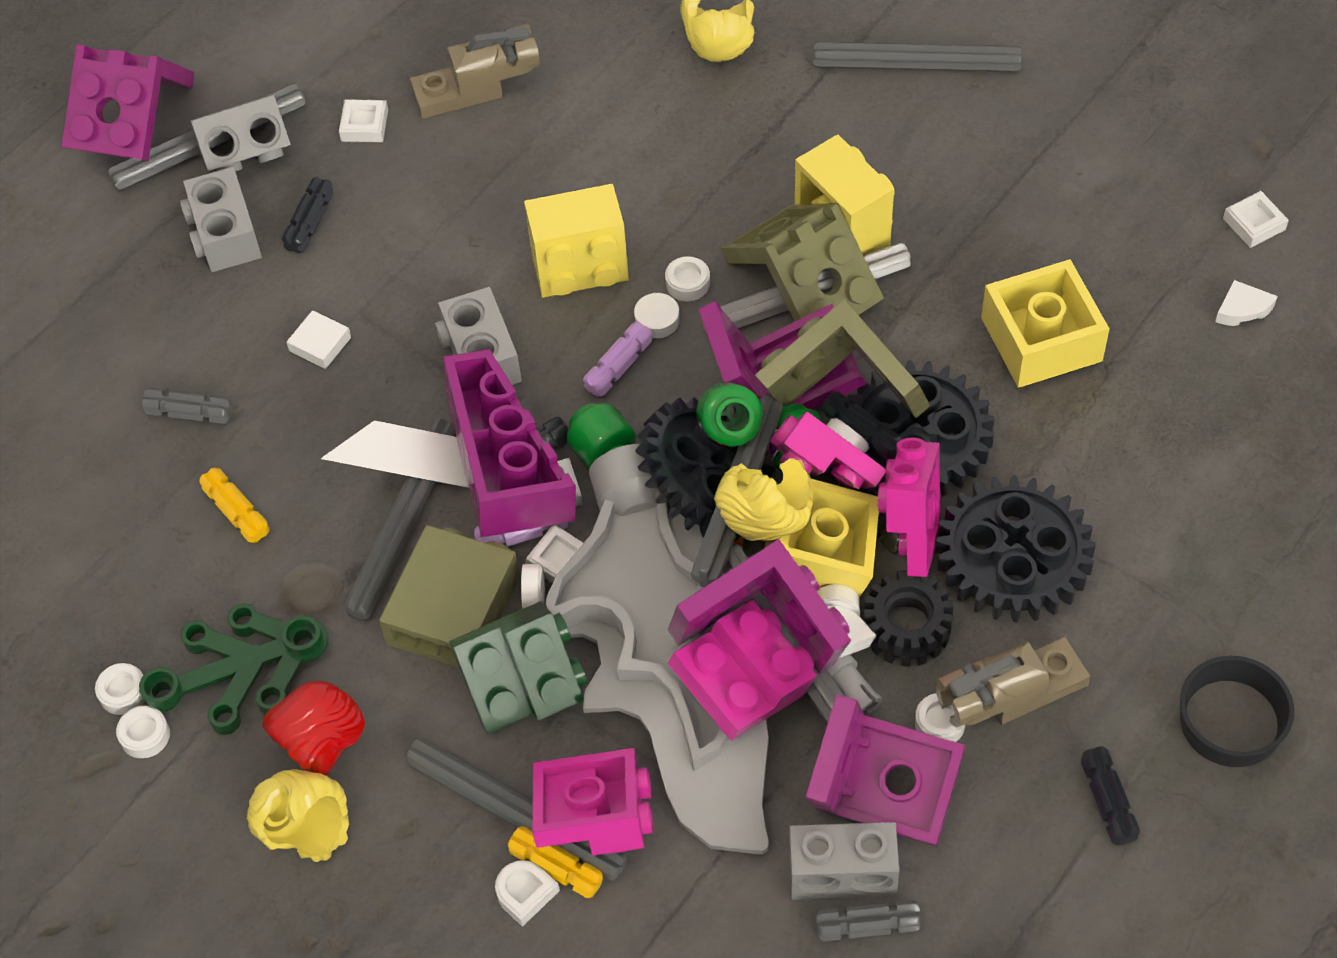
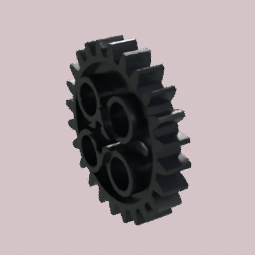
[847,360,994,496]
[635,397,777,541]
[935,475,1096,622]

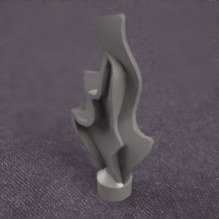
[546,444,769,855]

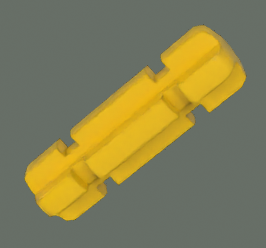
[199,467,270,543]
[507,826,603,898]

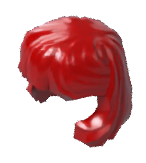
[262,680,365,776]

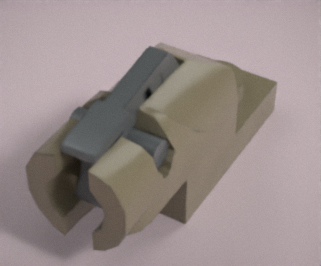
[410,23,540,119]
[935,637,1091,728]

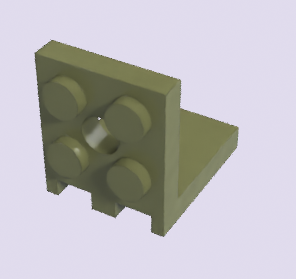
[720,203,884,321]
[755,299,930,418]

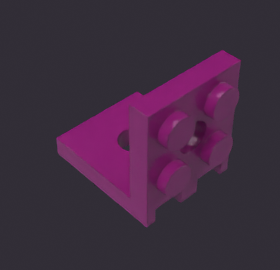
[61,45,195,161]
[699,301,866,410]
[667,539,851,674]
[805,694,966,847]

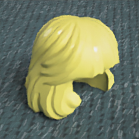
[680,0,755,62]
[714,458,814,541]
[247,769,349,862]

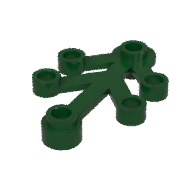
[139,603,328,735]

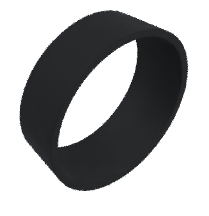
[1180,656,1294,767]

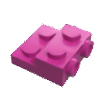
[770,411,887,490]
[878,438,941,577]
[667,600,817,741]
[532,748,654,856]

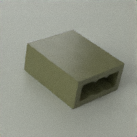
[379,525,520,668]

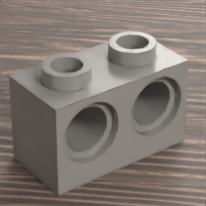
[189,95,291,171]
[180,167,262,273]
[434,287,522,385]
[789,822,899,900]

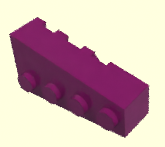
[443,349,576,537]

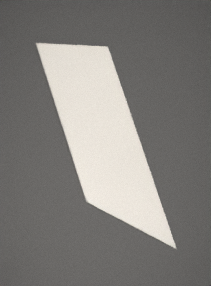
[321,420,469,488]

